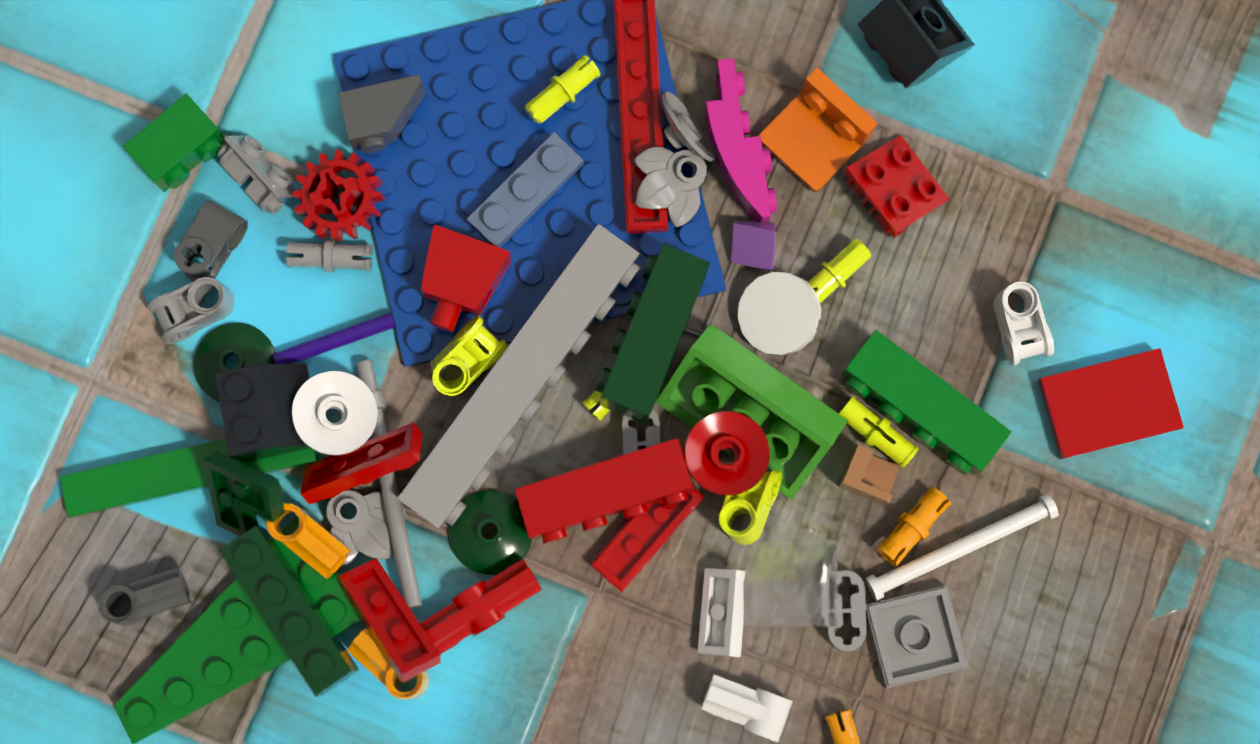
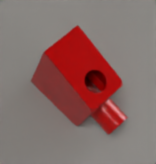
[421,224,512,332]

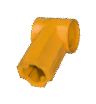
[266,503,351,579]
[347,628,429,700]

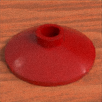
[685,411,770,496]

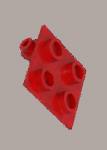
[844,135,949,239]

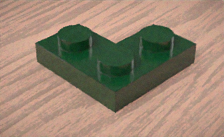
[203,450,285,536]

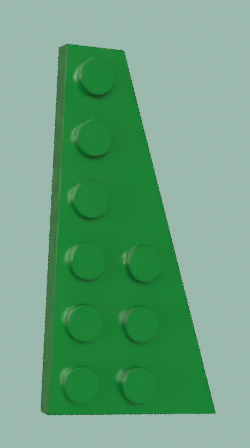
[114,508,362,744]

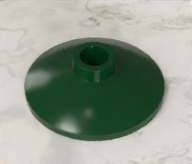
[193,323,276,402]
[449,490,532,574]

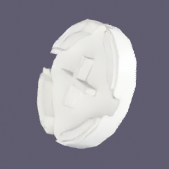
[738,272,821,355]

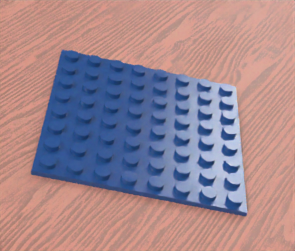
[334,0,726,367]

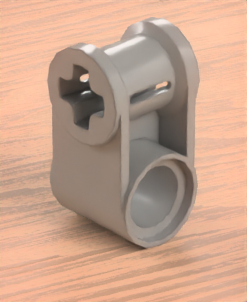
[147,277,235,344]

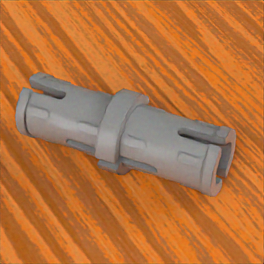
[286,240,373,272]

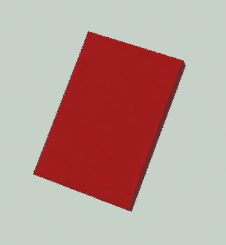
[1038,348,1184,460]

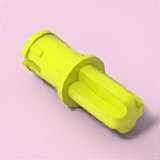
[525,55,601,123]
[808,239,871,303]

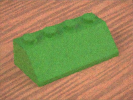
[656,324,848,499]

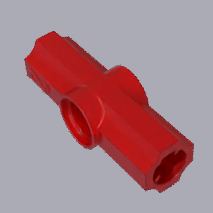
[420,559,543,655]

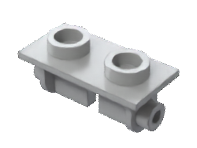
[217,135,296,215]

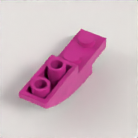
[704,58,777,222]

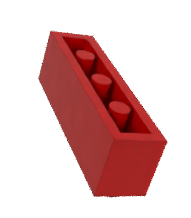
[515,438,696,544]

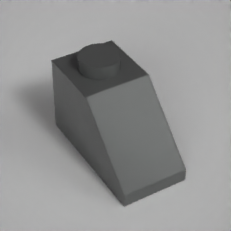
[338,74,426,153]

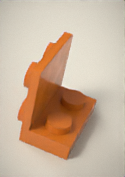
[759,68,878,192]

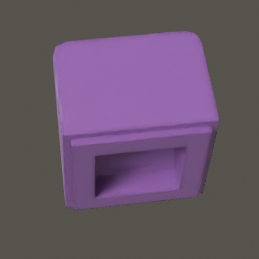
[731,221,776,270]

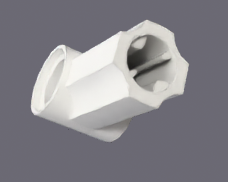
[701,674,793,742]

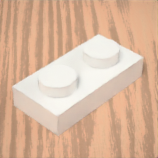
[697,568,748,657]

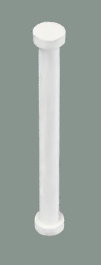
[865,494,1059,601]

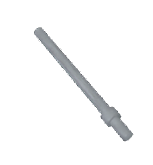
[356,360,422,609]

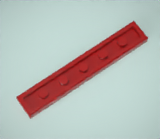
[614,0,668,234]

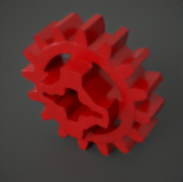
[292,150,385,242]

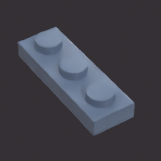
[467,132,584,248]

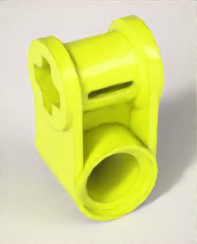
[431,315,508,396]
[719,469,782,545]

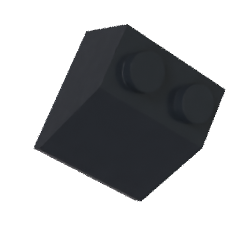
[857,0,975,89]
[214,363,310,463]

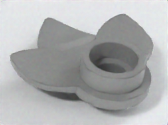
[634,147,707,227]
[326,490,406,566]

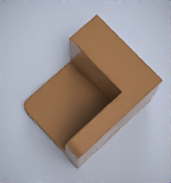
[838,444,899,506]

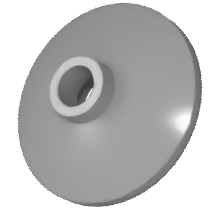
[662,91,716,162]

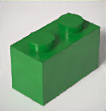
[123,93,225,193]

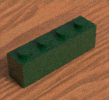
[595,244,710,424]
[219,526,359,697]

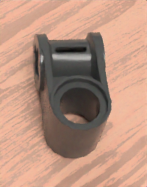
[174,200,248,282]

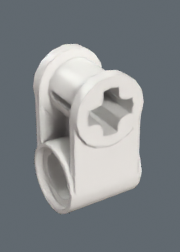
[993,282,1054,366]

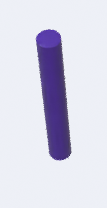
[273,312,396,364]

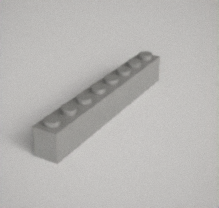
[397,224,641,529]

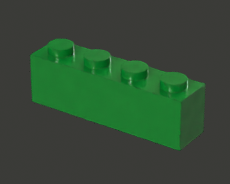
[841,330,1012,475]

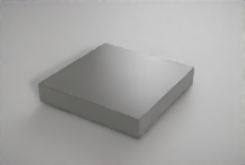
[866,585,969,689]

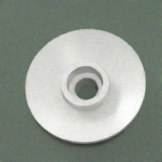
[292,371,378,455]

